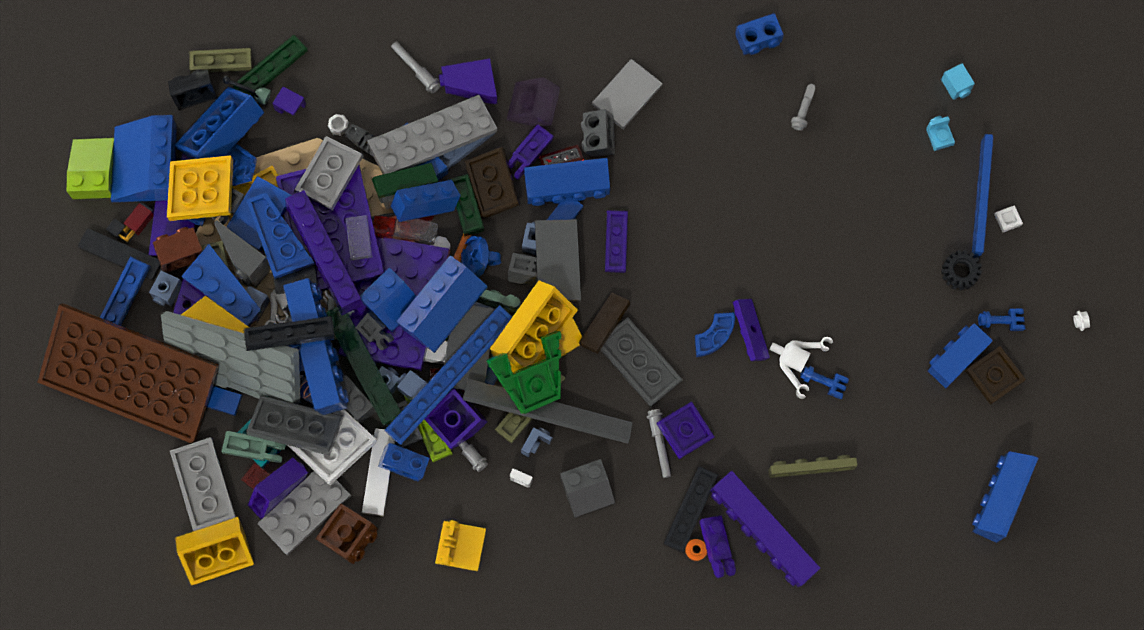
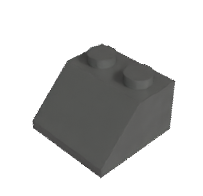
[560,459,615,518]

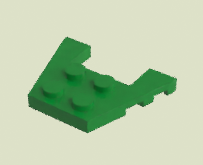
[487,331,561,414]

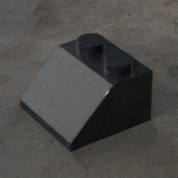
[168,69,217,111]

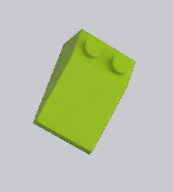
[67,138,114,199]

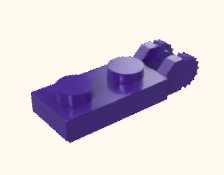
[508,124,554,180]
[700,516,736,578]

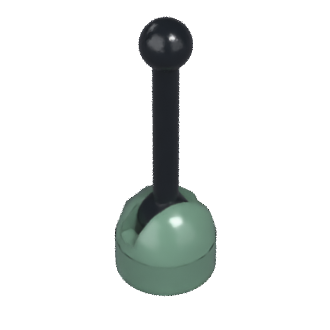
[222,76,271,105]

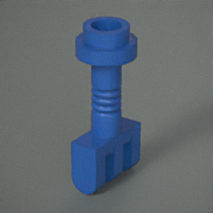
[978,309,1026,331]
[800,366,849,399]

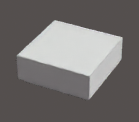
[994,205,1023,233]
[510,469,533,488]

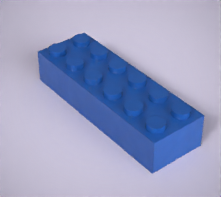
[283,278,349,415]

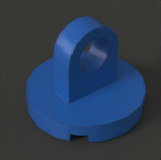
[461,236,501,278]

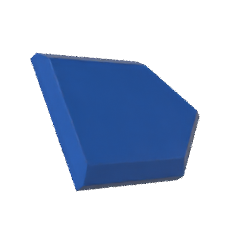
[225,144,257,187]

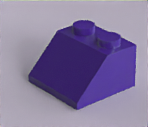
[424,389,488,449]

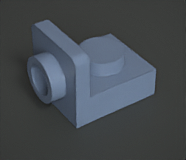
[521,427,552,458]

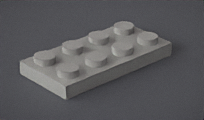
[170,437,236,531]
[257,471,351,556]

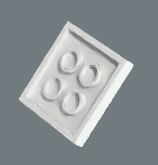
[288,409,377,485]

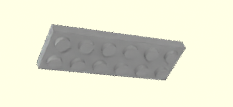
[367,95,497,174]

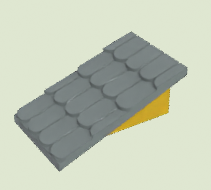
[161,296,301,404]

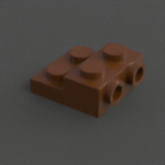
[315,503,378,565]

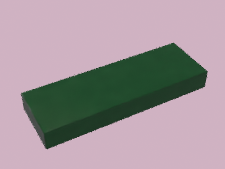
[372,163,438,198]
[448,174,485,236]

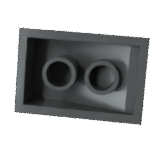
[214,220,271,288]

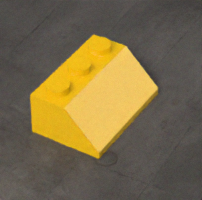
[176,517,254,586]

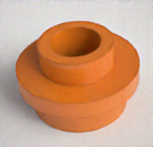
[685,539,707,561]

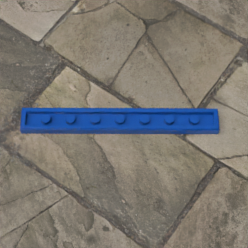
[384,305,512,445]

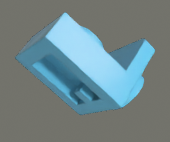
[926,116,955,151]

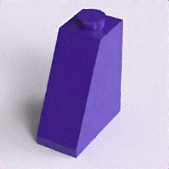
[439,59,497,104]
[248,458,308,520]

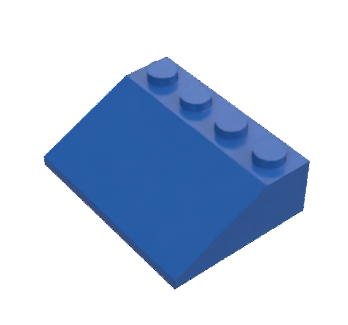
[111,115,177,202]

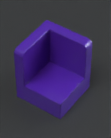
[272,87,306,115]

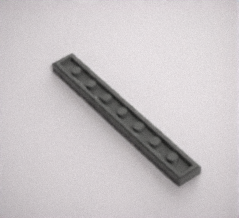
[463,379,633,444]

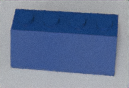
[174,87,264,160]
[524,158,610,206]
[396,255,487,353]
[972,451,1038,543]

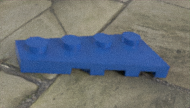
[246,193,315,279]
[182,244,262,327]

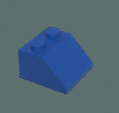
[360,268,417,332]

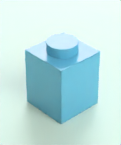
[941,63,975,100]

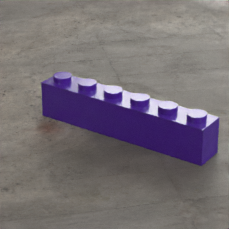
[285,190,361,315]
[710,471,820,587]

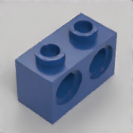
[735,13,784,55]
[378,443,430,482]

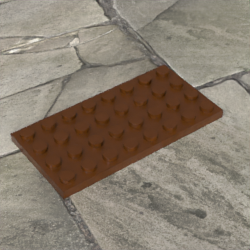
[38,303,219,444]

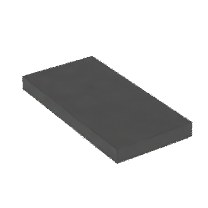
[535,219,581,302]
[444,306,495,391]
[601,317,683,408]
[246,395,343,456]

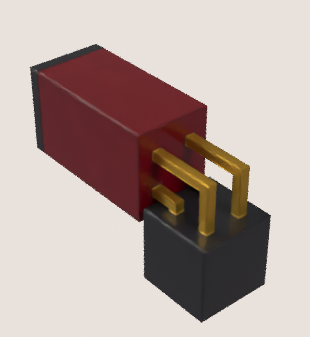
[106,201,154,242]

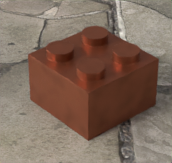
[153,227,202,273]

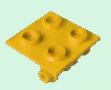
[435,520,486,571]

